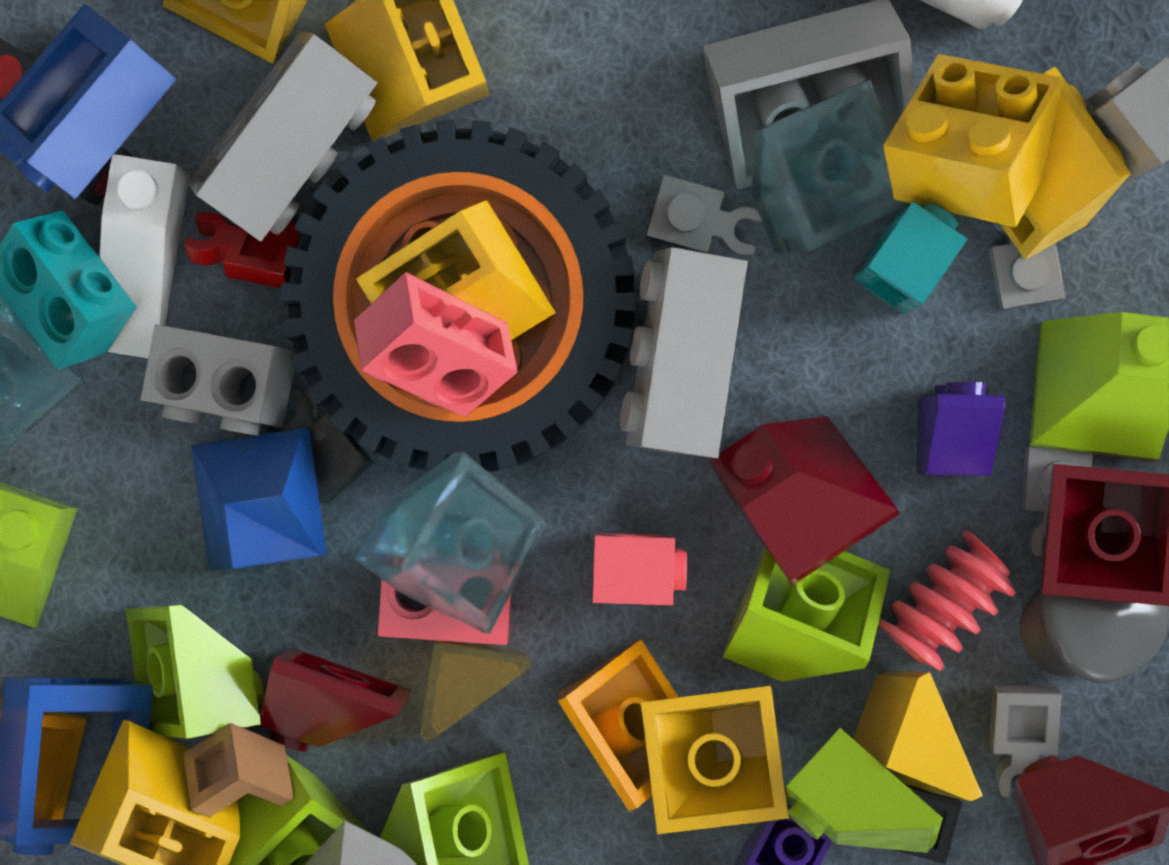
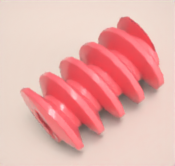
[878,530,1017,671]

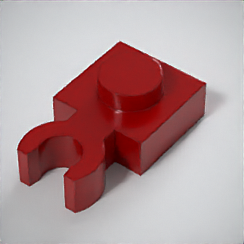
[184,212,301,289]

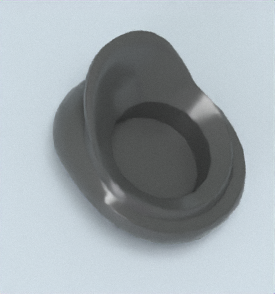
[1019,591,1169,683]

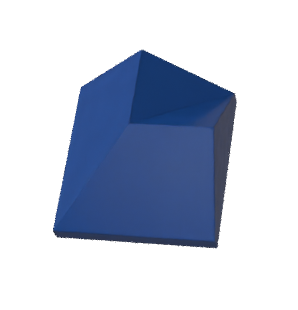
[191,428,327,571]

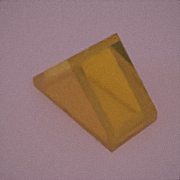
[420,640,534,743]

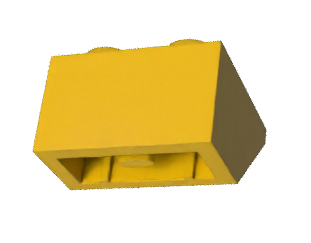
[324,0,490,142]
[883,54,1063,228]
[1000,66,1131,260]
[356,200,556,340]
[69,720,240,865]

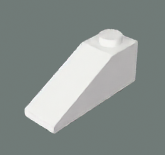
[100,154,190,359]

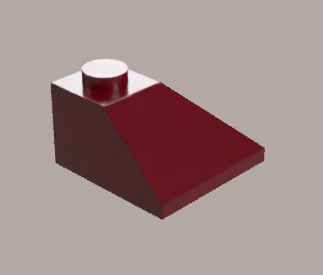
[709,416,899,586]
[1040,464,1169,606]
[258,647,411,752]
[1015,755,1169,865]

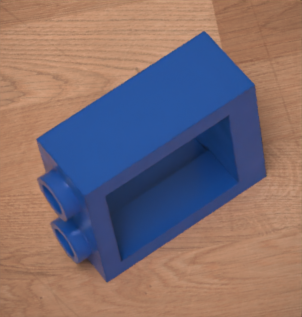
[0,3,177,199]
[0,677,153,856]

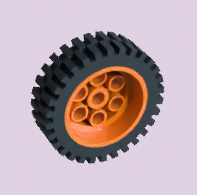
[280,119,636,475]

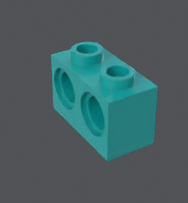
[852,201,968,314]
[0,210,137,370]

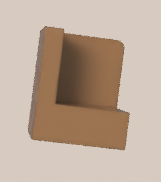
[183,723,294,818]

